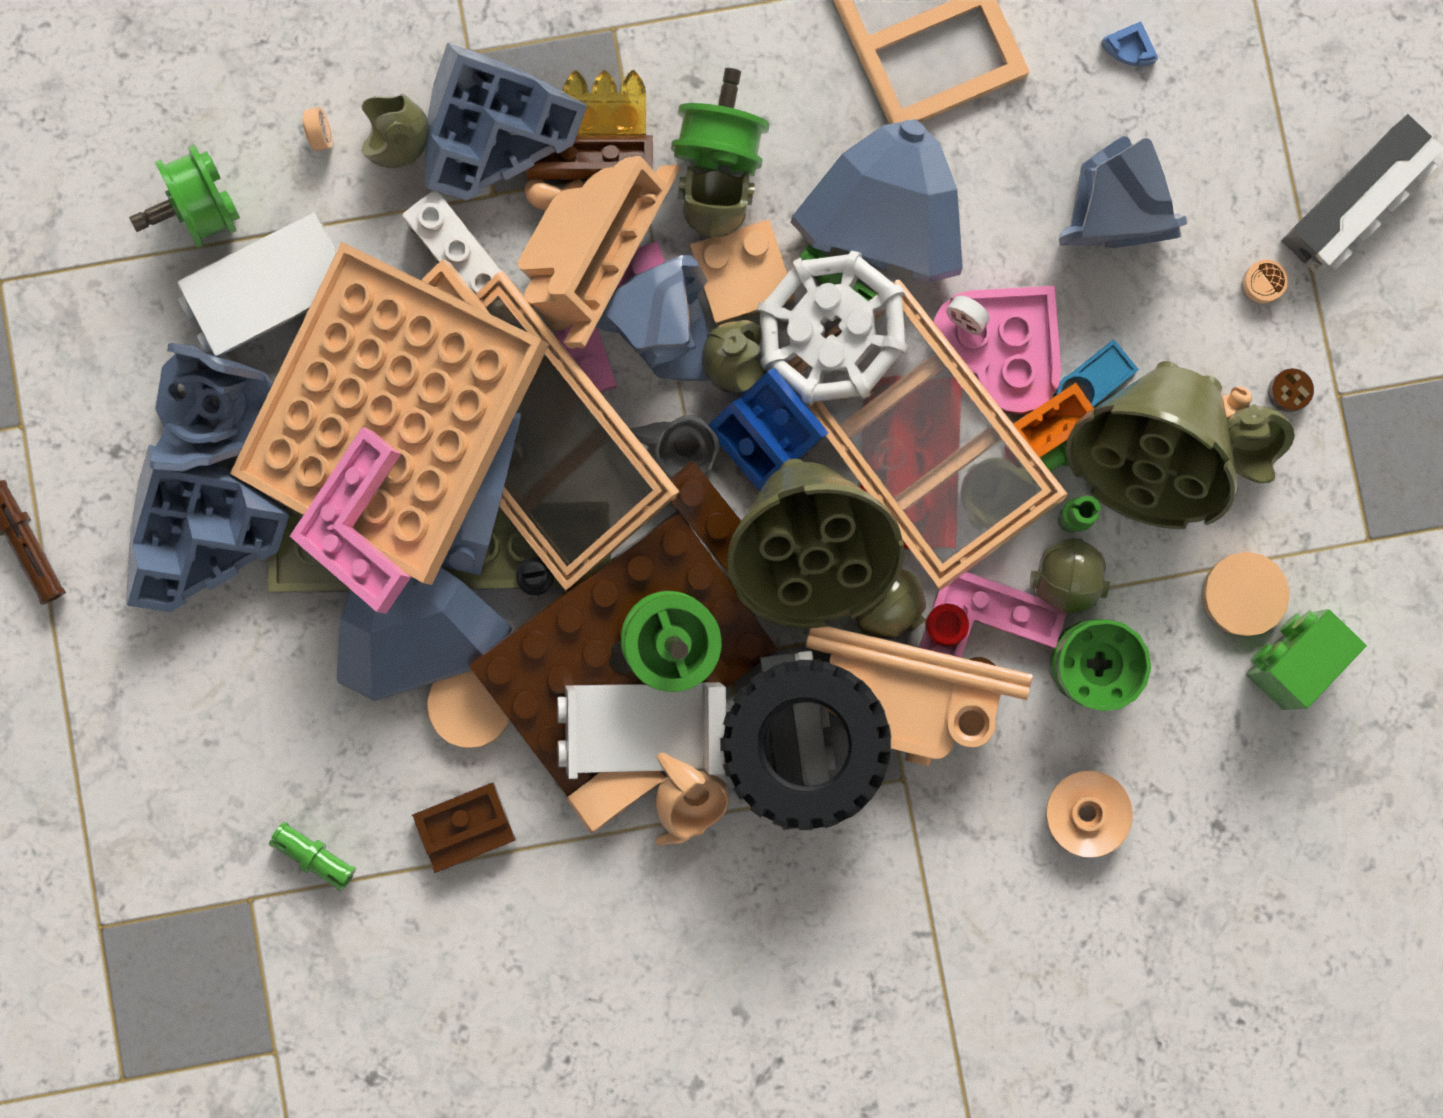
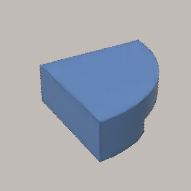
[1101,21,1158,66]

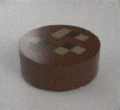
[1268,368,1314,412]

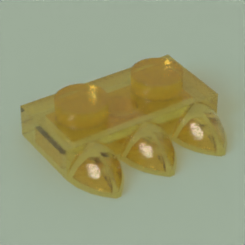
[563,70,647,136]

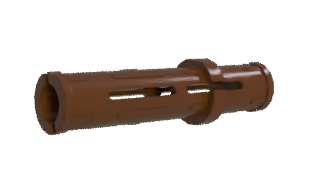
[0,480,66,605]

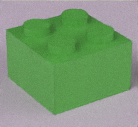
[1246,609,1367,710]

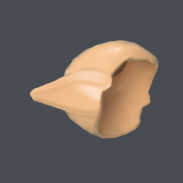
[655,752,729,846]

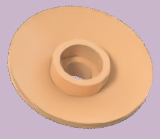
[1046,771,1133,857]

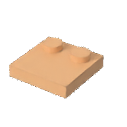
[690,219,795,326]

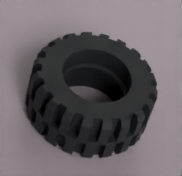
[720,660,892,830]

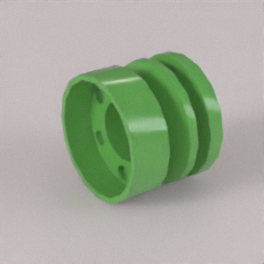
[1050,619,1151,711]

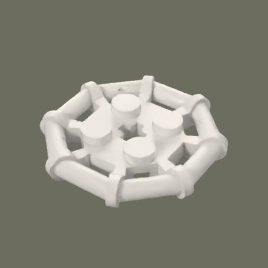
[756,251,909,405]

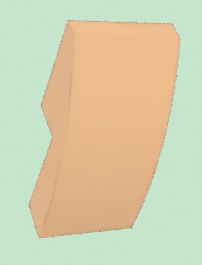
[566,771,665,834]

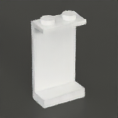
[177,212,337,361]
[557,682,726,779]

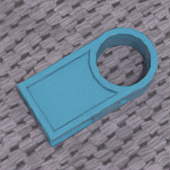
[1053,339,1139,407]

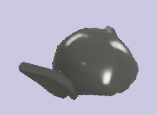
[629,415,719,479]

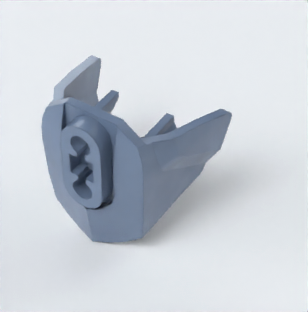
[1059,136,1187,248]
[596,255,710,381]
[149,343,272,471]

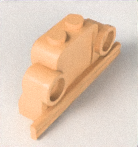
[518,156,680,349]
[806,626,1033,766]

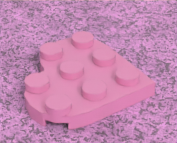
[933,286,1061,415]

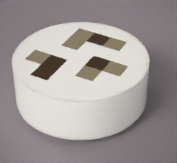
[946,296,990,335]

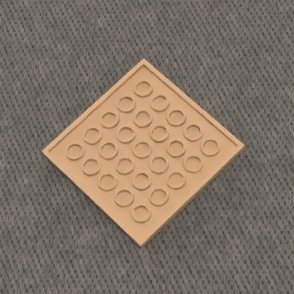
[230,242,550,585]

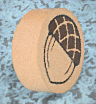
[302,107,333,152]
[1242,260,1288,304]

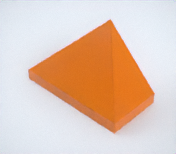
[1013,383,1094,458]

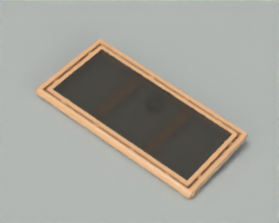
[475,271,680,590]

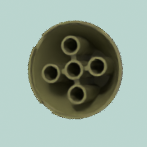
[1066,361,1237,529]
[727,459,904,628]

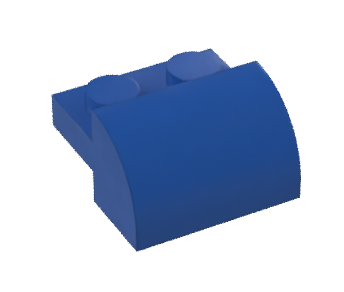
[708,368,829,492]

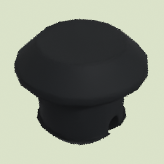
[516,557,554,596]

